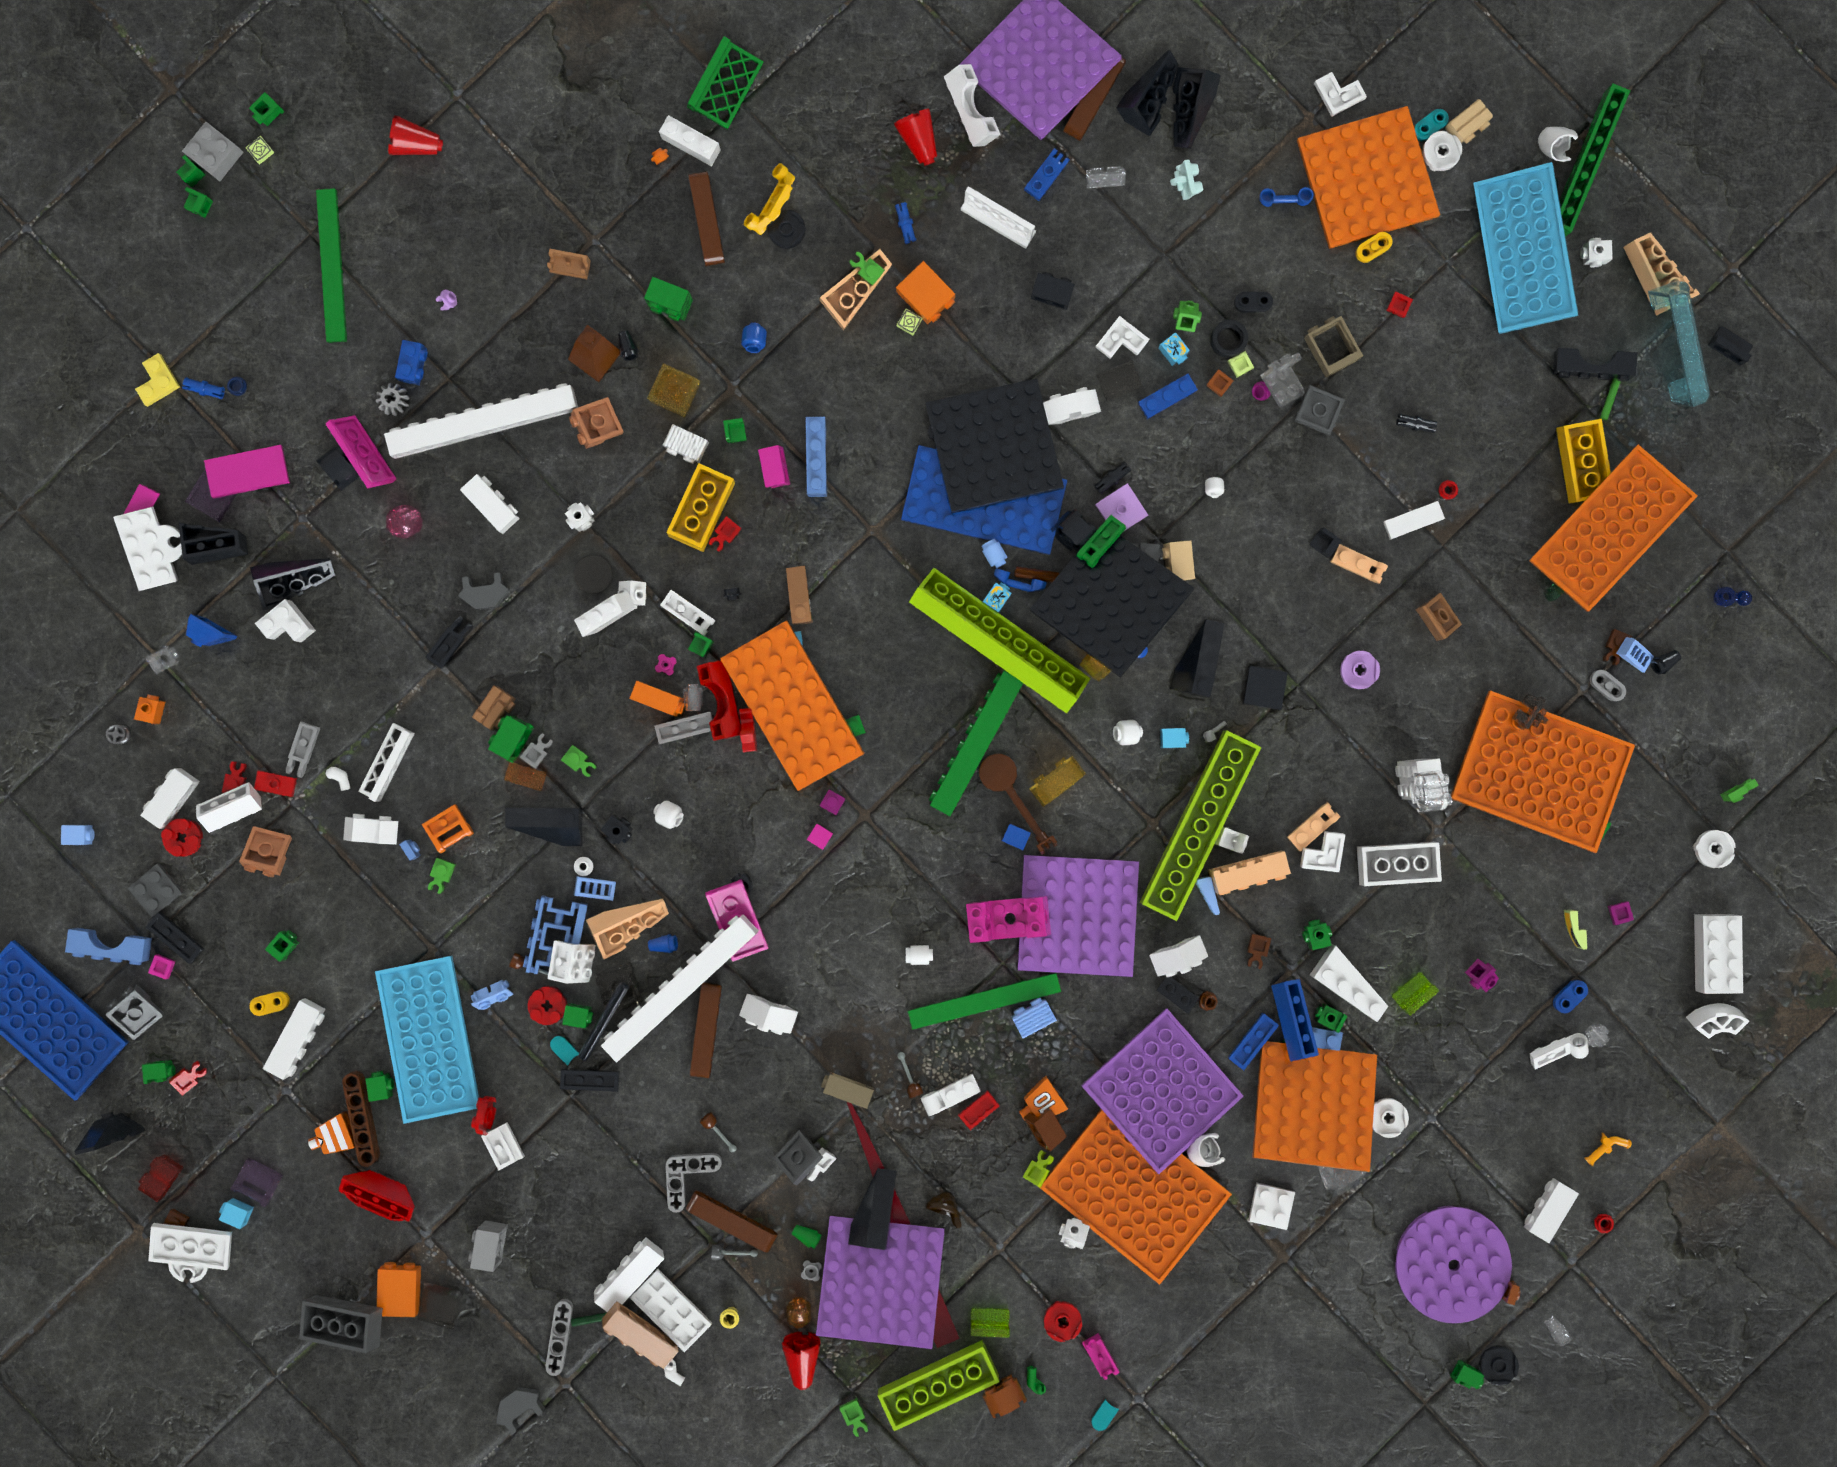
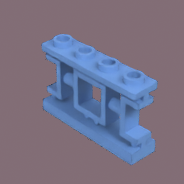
[523,895,588,974]

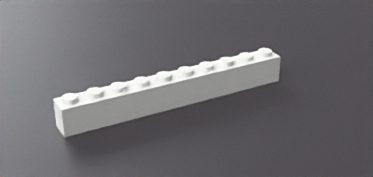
[384,383,578,459]
[601,914,759,1063]

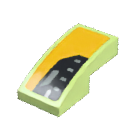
[1564,910,1587,950]

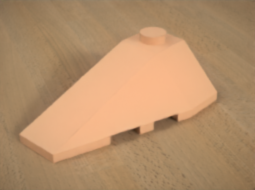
[586,899,669,959]

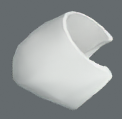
[1538,127,1578,162]
[1187,1133,1225,1167]

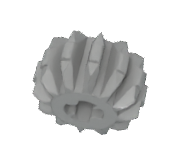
[376,383,410,416]

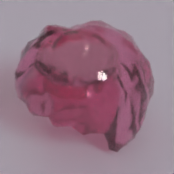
[385,505,423,539]

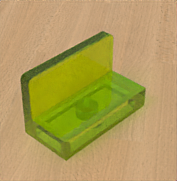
[1392,972,1439,1016]
[970,1307,1010,1338]

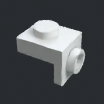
[1215,827,1249,854]

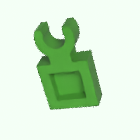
[849,252,885,286]
[561,745,597,777]
[1720,779,1758,803]
[428,858,456,894]
[839,1398,868,1437]

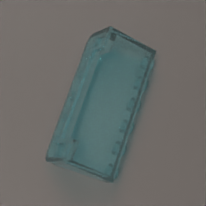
[1648,281,1710,407]

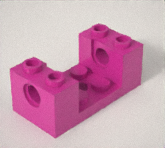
[966,896,1051,943]

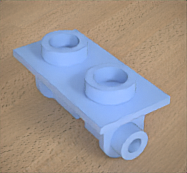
[471,980,514,1010]

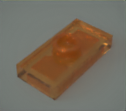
[504,762,547,791]

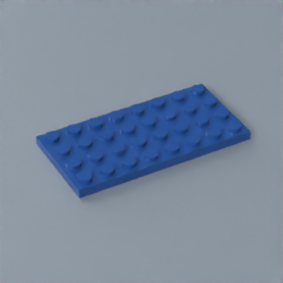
[901,445,1067,555]
[0,940,129,1101]

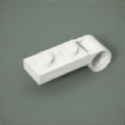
[1530,1033,1589,1069]
[920,1074,981,1116]

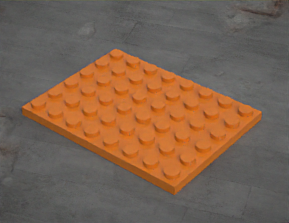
[1450,691,1635,853]
[1040,1109,1232,1285]

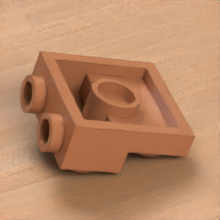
[569,397,624,449]
[239,826,292,877]

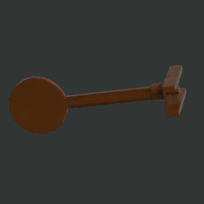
[979,754,1058,856]

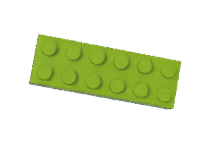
[878,1340,1000,1431]

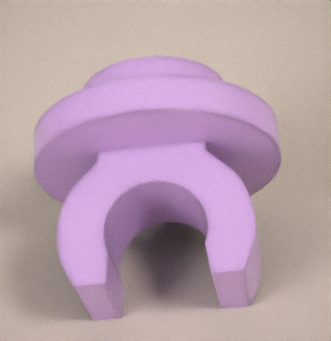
[436,290,457,310]

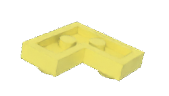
[135,353,180,407]

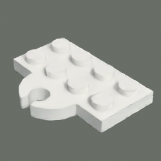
[113,507,182,591]
[149,1223,232,1283]

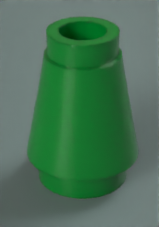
[792,1224,822,1249]

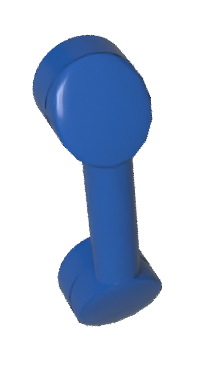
[1259,187,1314,207]
[994,569,1047,592]

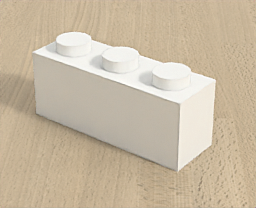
[659,115,721,167]
[460,474,520,534]
[574,591,636,637]
[140,768,200,829]
[196,782,262,833]
[1524,1178,1579,1243]

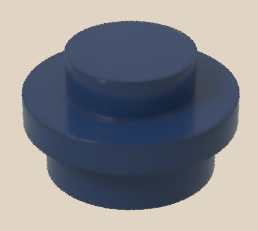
[227,377,247,396]

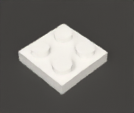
[1248,1182,1295,1230]

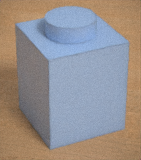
[61,825,95,845]

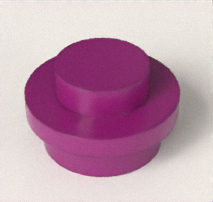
[1252,381,1271,401]

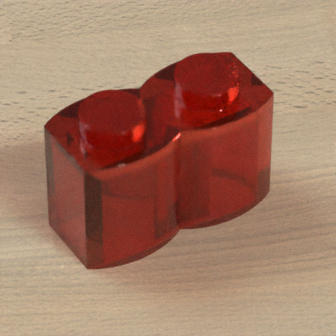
[138,1154,183,1202]

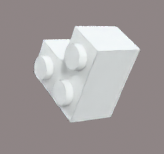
[255,599,316,642]
[1149,935,1208,977]
[739,994,798,1035]

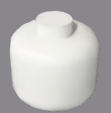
[1205,477,1224,498]

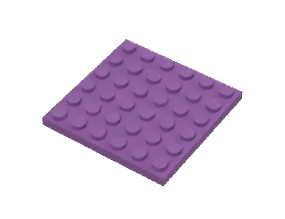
[959,0,1122,140]
[1017,855,1139,977]
[1081,1009,1243,1174]
[816,1216,945,1349]

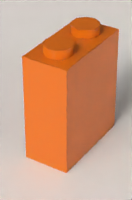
[896,261,955,325]
[629,681,686,717]
[377,1262,421,1317]

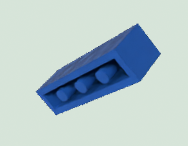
[1271,979,1319,1062]

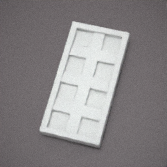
[630,1269,712,1352]

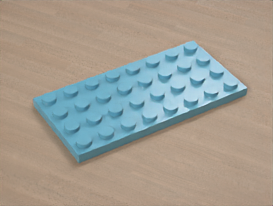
[1474,162,1579,334]
[375,956,479,1124]

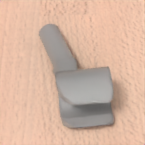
[1203,721,1227,743]

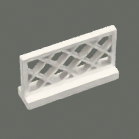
[961,186,1036,249]

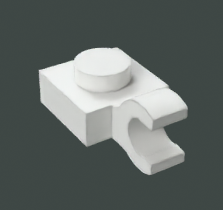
[806,1148,837,1181]

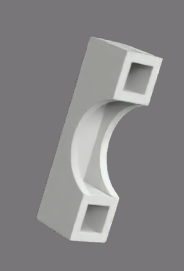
[944,64,1001,147]

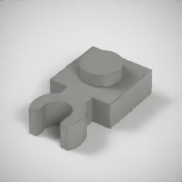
[520,733,553,769]

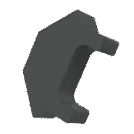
[458,573,510,610]
[496,1387,545,1434]

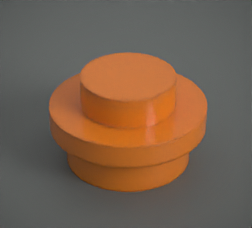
[651,148,669,165]

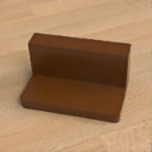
[1024,1108,1066,1151]

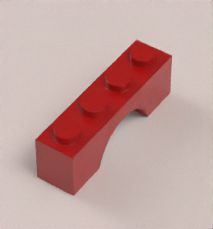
[697,661,741,741]

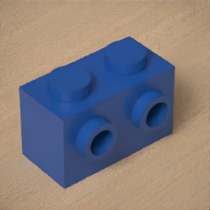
[395,340,427,386]

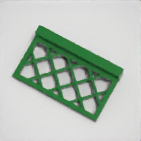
[687,36,764,130]

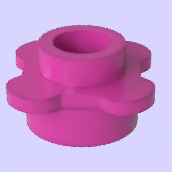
[655,654,677,676]

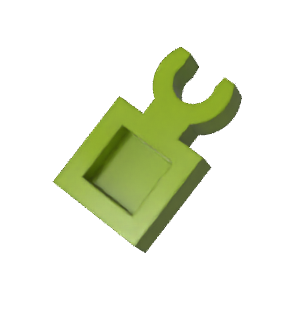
[1023,1150,1054,1188]

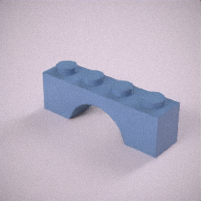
[806,417,827,497]
[65,928,152,965]

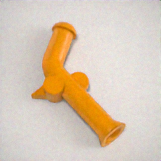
[1584,1132,1632,1166]

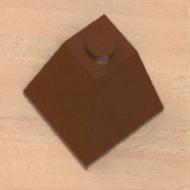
[568,325,620,382]

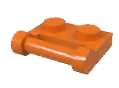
[422,804,474,854]

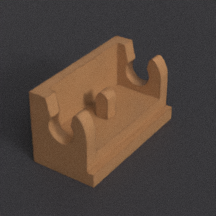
[547,249,591,279]

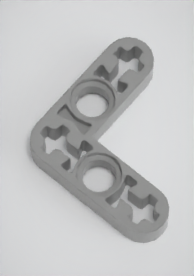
[666,1153,722,1213]

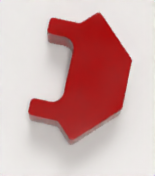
[739,708,757,753]

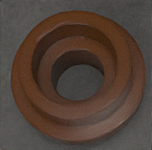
[1199,991,1217,1011]

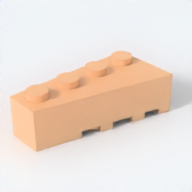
[1623,233,1700,316]
[820,249,892,331]
[1208,850,1291,895]

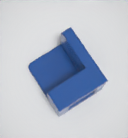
[1001,824,1031,850]

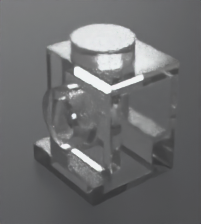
[146,645,179,675]

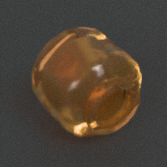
[786,1297,811,1328]

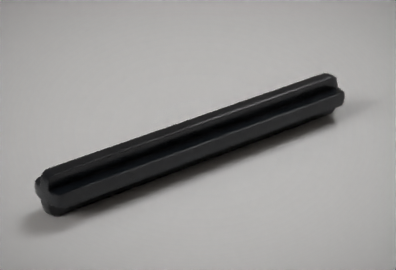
[578,982,629,1061]

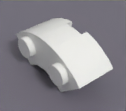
[1043,387,1101,425]
[343,814,398,844]
[1686,1003,1749,1039]

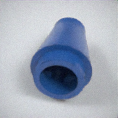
[648,934,678,953]

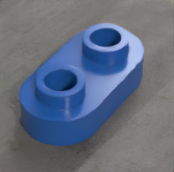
[1553,980,1588,1013]

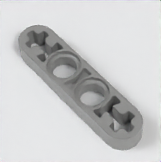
[545,1299,573,1376]

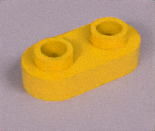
[1356,232,1392,263]
[250,991,290,1016]

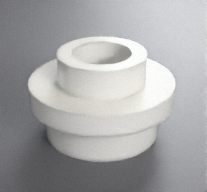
[574,857,594,876]

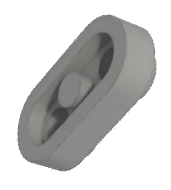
[1590,670,1626,701]

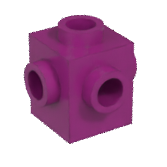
[1465,959,1499,992]

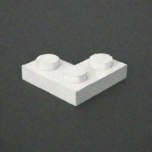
[1314,72,1367,117]
[1096,316,1150,359]
[1300,831,1345,872]

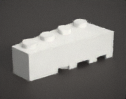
[1310,944,1388,1022]

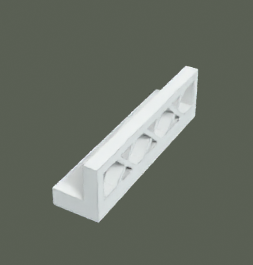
[358,723,415,802]

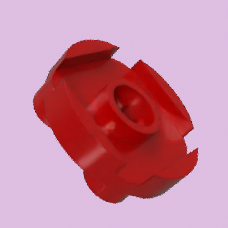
[161,818,203,857]
[528,986,567,1025]
[471,1096,496,1136]
[1043,1301,1082,1342]

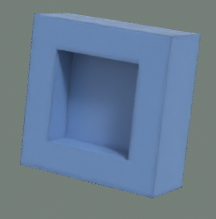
[399,839,421,860]

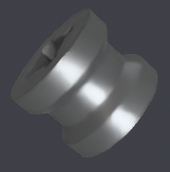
[106,725,131,744]

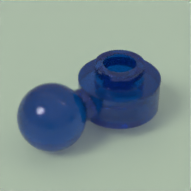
[1714,587,1752,607]

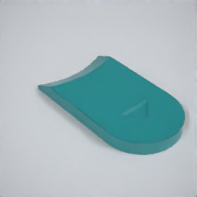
[550,1036,579,1066]
[1091,1399,1119,1431]

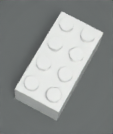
[1395,759,1445,801]
[1357,842,1442,886]
[1694,914,1743,994]

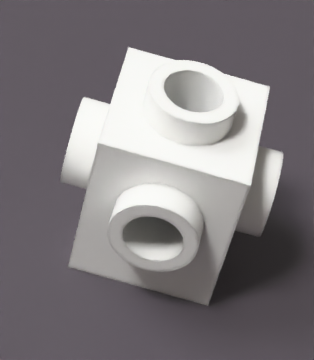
[1580,238,1612,267]
[565,502,595,532]
[618,581,646,609]
[1059,1218,1090,1249]

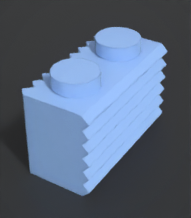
[1011,998,1057,1038]

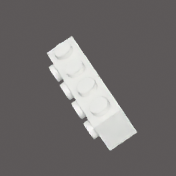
[263,998,325,1080]
[594,1237,664,1312]

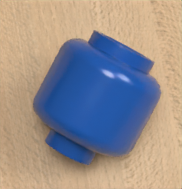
[741,323,767,353]

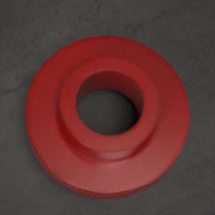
[1438,480,1458,500]
[1594,1213,1614,1233]

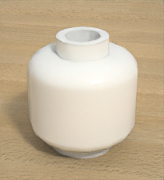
[1113,720,1143,745]
[654,801,684,829]

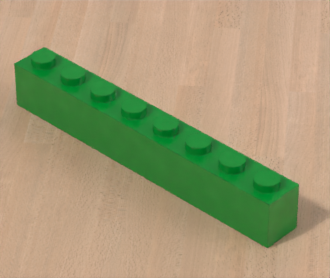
[1559,83,1631,237]
[929,671,1023,816]

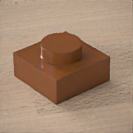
[1206,369,1234,397]
[1502,1281,1520,1305]

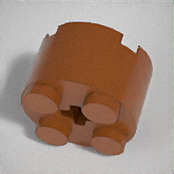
[982,1374,1027,1418]

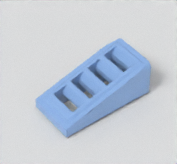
[1616,637,1654,673]
[574,876,616,901]
[1196,876,1220,915]

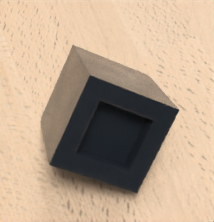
[1309,527,1342,558]

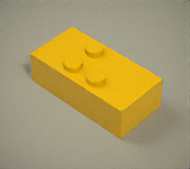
[1556,419,1611,503]
[666,463,735,552]

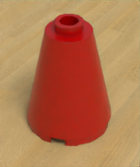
[894,108,937,166]
[388,115,443,155]
[782,1332,821,1390]

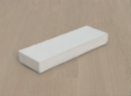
[1383,501,1445,540]

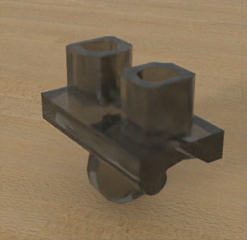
[1512,694,1548,730]

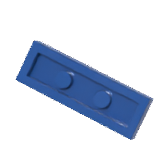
[1138,374,1198,419]
[1228,1013,1279,1071]

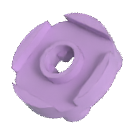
[1340,651,1380,689]

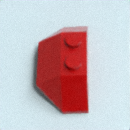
[339,1170,415,1221]

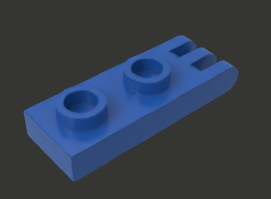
[1024,148,1070,201]

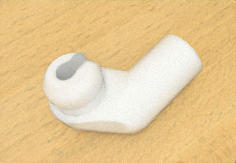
[326,767,351,791]
[664,1359,685,1386]

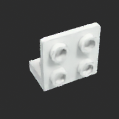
[548,941,595,984]

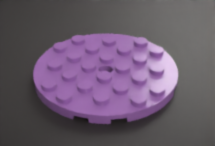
[1395,1206,1512,1323]

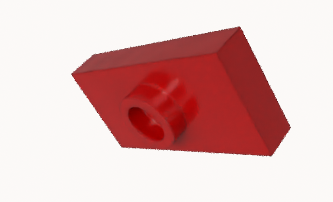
[254,771,297,797]
[958,1090,1000,1130]

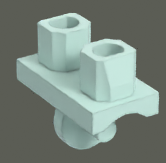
[1170,160,1203,200]

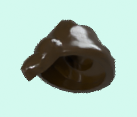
[926,1192,962,1229]

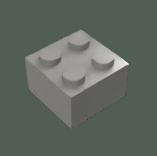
[182,122,243,181]
[468,1221,508,1272]

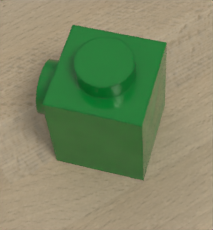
[366,1071,394,1102]

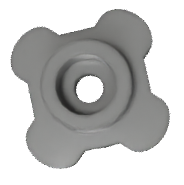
[801,1260,822,1281]

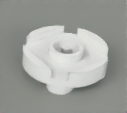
[1422,131,1462,171]
[1693,830,1736,868]
[1373,1098,1409,1138]

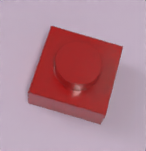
[1386,292,1413,318]

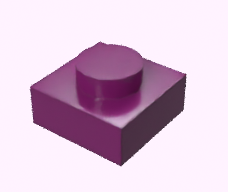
[820,789,846,815]
[1608,901,1634,925]

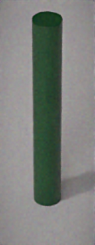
[571,1312,607,1327]

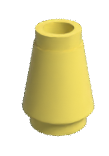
[720,1307,739,1329]

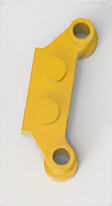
[744,163,795,235]

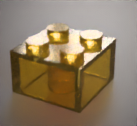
[647,363,701,418]

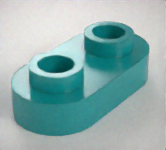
[1414,109,1449,141]

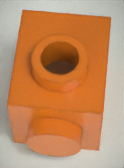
[134,694,165,724]

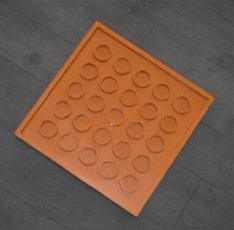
[1297,106,1440,249]
[1252,1041,1377,1172]

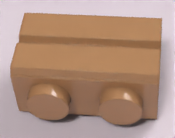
[472,685,515,730]

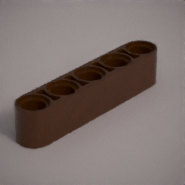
[1063,58,1126,141]
[688,171,725,266]
[690,983,722,1078]
[342,1071,380,1167]
[686,1191,778,1253]

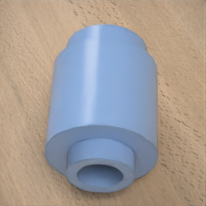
[981,539,1008,568]

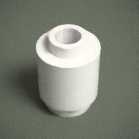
[906,945,933,965]

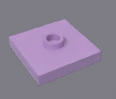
[1095,483,1148,531]

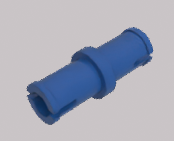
[895,202,916,244]
[182,377,225,399]

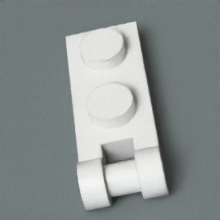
[660,590,715,636]

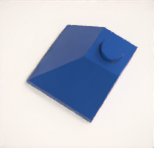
[186,614,237,647]

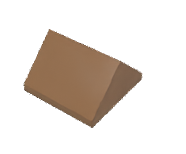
[1415,593,1462,641]

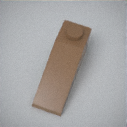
[786,566,813,625]

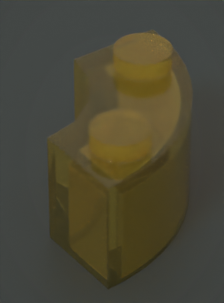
[1029,756,1086,807]

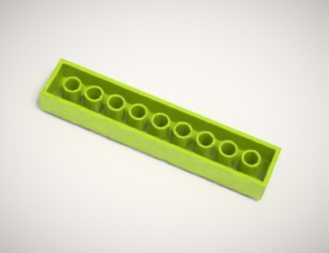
[909,568,1091,713]
[1139,730,1261,921]

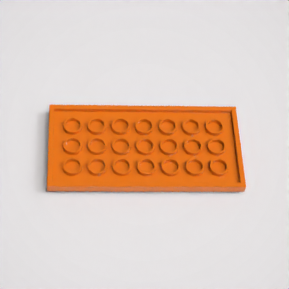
[1529,444,1698,612]
[720,620,864,791]

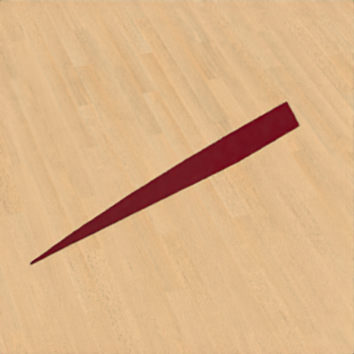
[846,1101,959,1348]

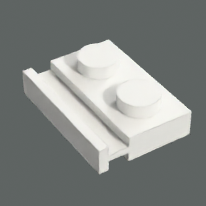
[481,1122,525,1171]

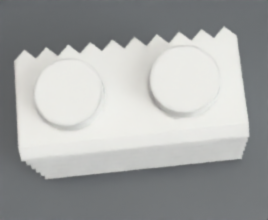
[663,424,709,464]

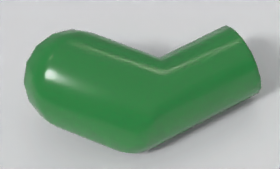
[1027,1366,1046,1395]

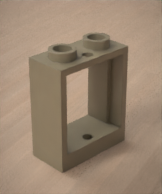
[1304,316,1363,378]
[821,1072,874,1109]

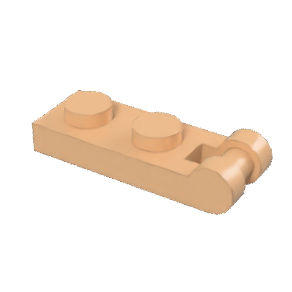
[1330,544,1388,584]
[1287,802,1341,852]

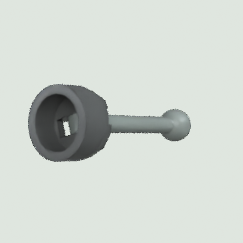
[711,1245,758,1261]

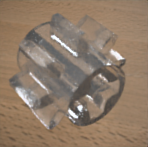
[1585,1023,1610,1047]

